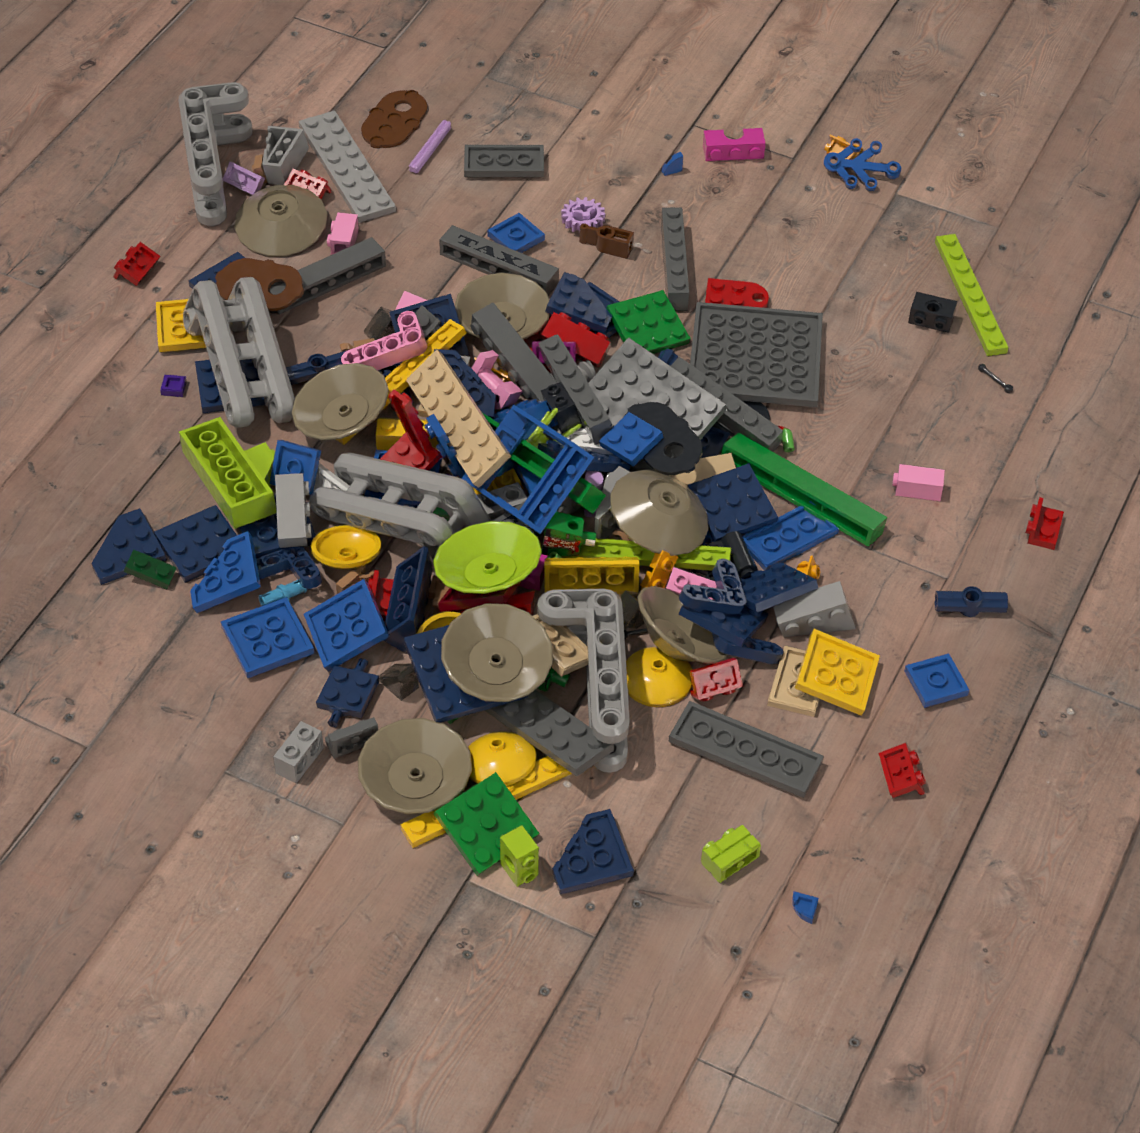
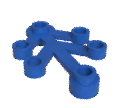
[824,138,901,191]

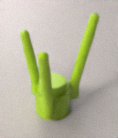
[527,408,582,448]

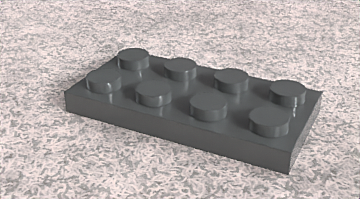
[464,145,544,177]

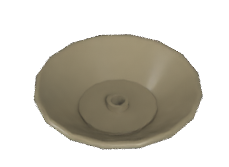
[234,185,327,257]
[455,273,550,340]
[292,363,389,441]
[610,470,708,556]
[637,586,728,665]
[441,603,553,702]
[358,718,472,814]

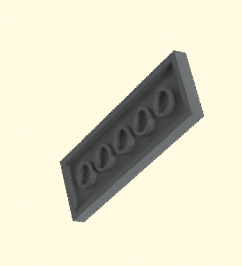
[484,690,614,776]
[668,701,824,798]

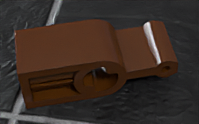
[579,223,634,259]

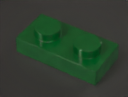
[124,549,177,590]

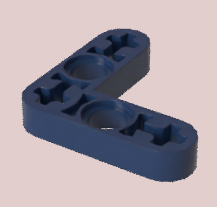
[256,546,322,589]
[679,559,746,614]
[712,633,784,665]

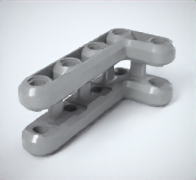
[178,82,253,227]
[183,277,295,428]
[309,453,490,564]
[537,589,630,773]

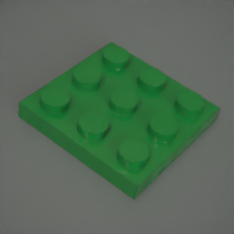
[606,290,691,354]
[434,772,540,876]

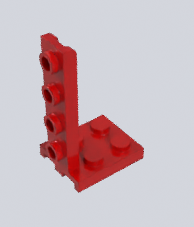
[381,389,442,471]

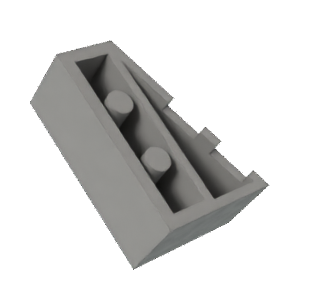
[262,126,309,185]
[275,473,311,548]
[773,581,856,637]

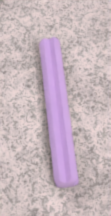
[409,120,451,174]

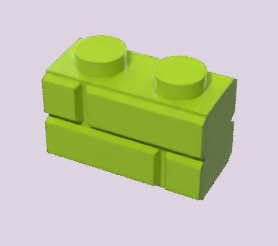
[701,825,761,883]

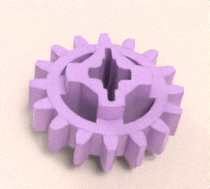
[561,197,605,233]

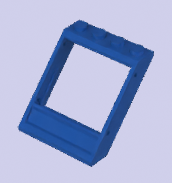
[461,405,594,534]

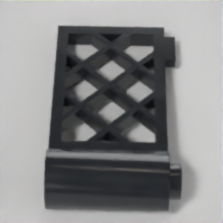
[665,531,758,587]

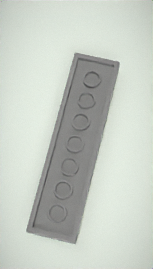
[299,111,396,223]

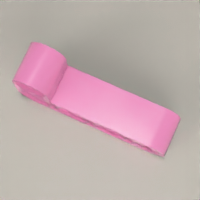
[341,311,427,370]

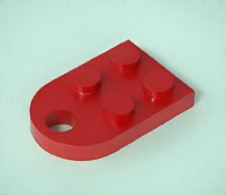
[705,278,769,308]

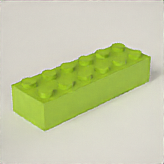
[179,417,277,529]

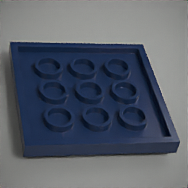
[404,625,528,723]

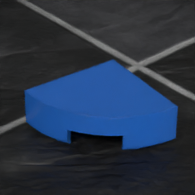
[661,152,683,176]
[792,891,819,924]

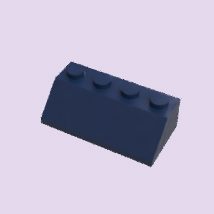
[383,546,433,652]

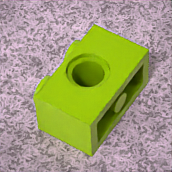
[500,826,539,887]

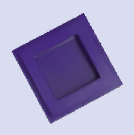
[160,375,187,397]

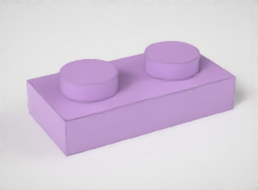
[223,162,265,195]

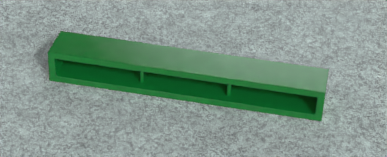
[482,413,606,514]
[721,433,887,547]

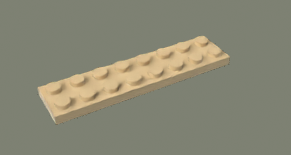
[406,350,511,488]

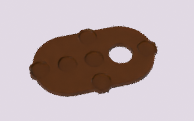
[361,90,427,149]
[215,258,304,311]

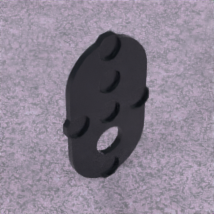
[625,402,703,475]

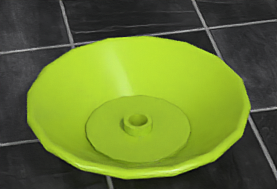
[433,521,542,594]

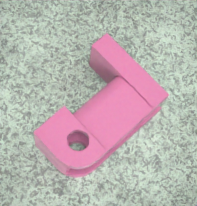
[472,350,522,409]

